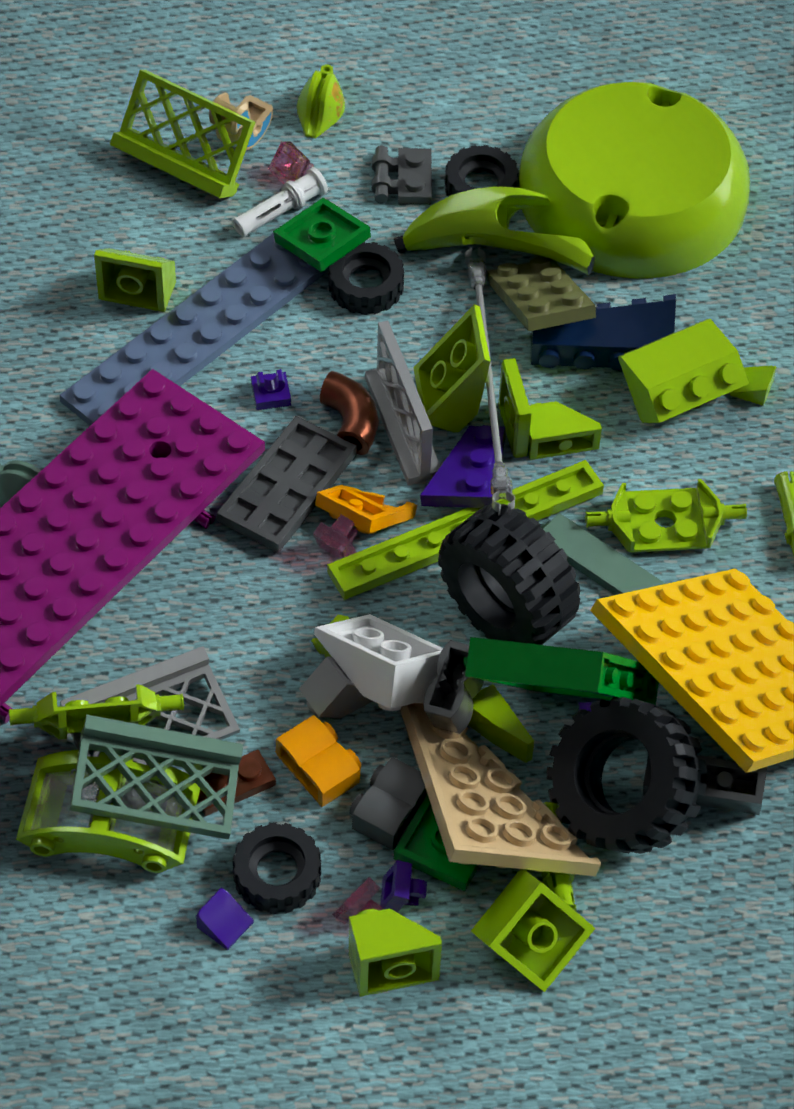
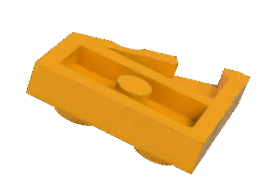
[315,485,417,534]

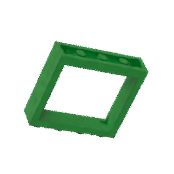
[464,637,659,705]

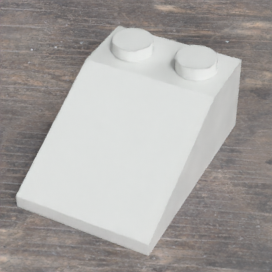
[314,614,443,711]

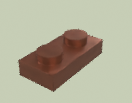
[197,749,276,817]

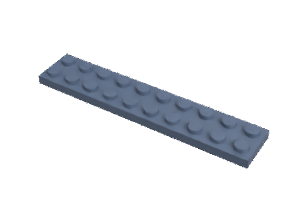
[60,207,329,425]

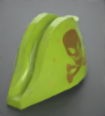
[296,65,345,138]

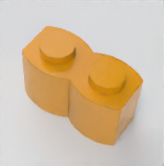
[276,715,362,807]

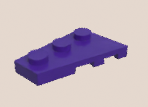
[420,425,506,508]

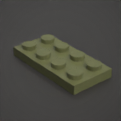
[487,256,596,332]

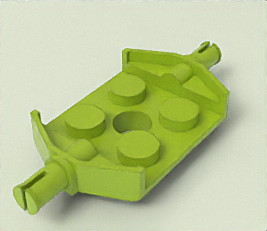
[585,479,747,553]
[9,684,184,740]

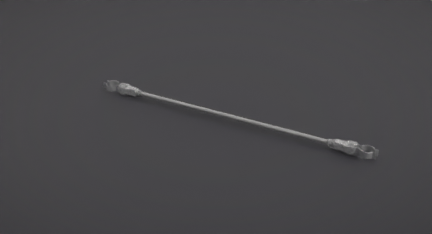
[465,246,515,515]

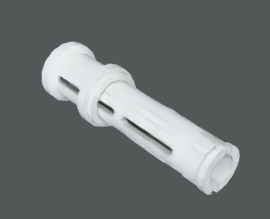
[232,167,328,237]

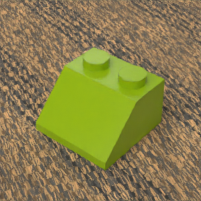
[94,248,176,312]
[470,869,596,992]
[348,908,442,997]

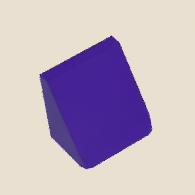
[196,888,254,950]

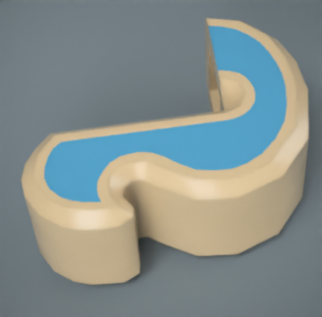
[209,93,273,150]

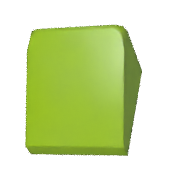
[730,365,777,406]

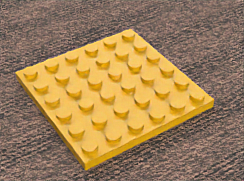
[590,568,794,773]

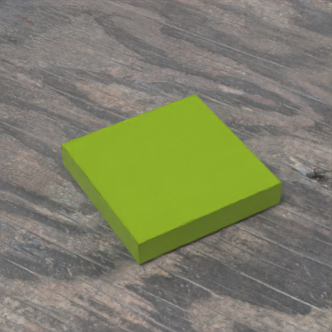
[498,358,532,458]

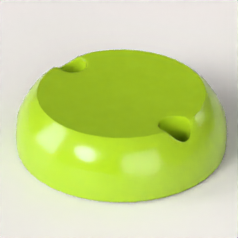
[518,82,750,279]

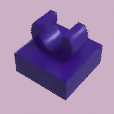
[251,369,291,410]
[380,860,427,913]

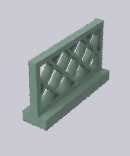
[70,715,243,840]

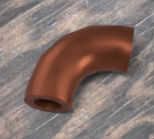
[320,371,379,455]

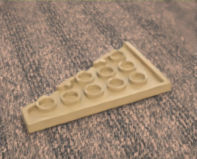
[400,703,601,876]

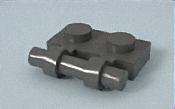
[372,145,432,205]

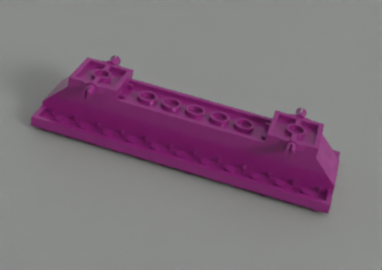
[0,369,265,724]

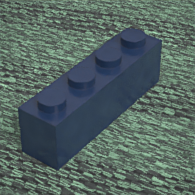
[531,294,676,371]

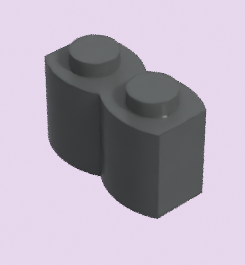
[424,640,484,734]
[349,757,427,850]

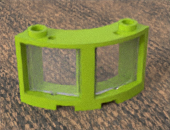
[16,750,200,873]

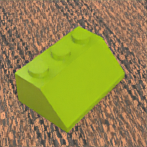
[618,318,749,423]

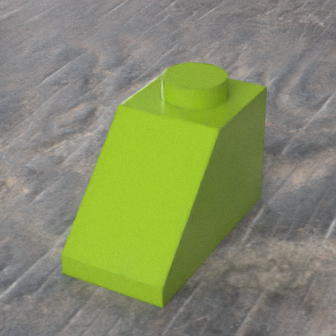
[528,401,602,460]

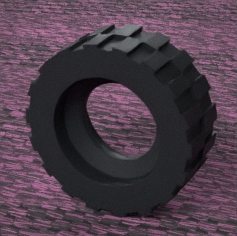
[445,145,519,196]
[329,242,404,315]
[233,822,321,914]

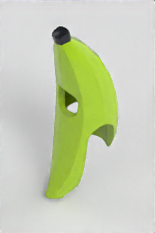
[394,187,595,275]

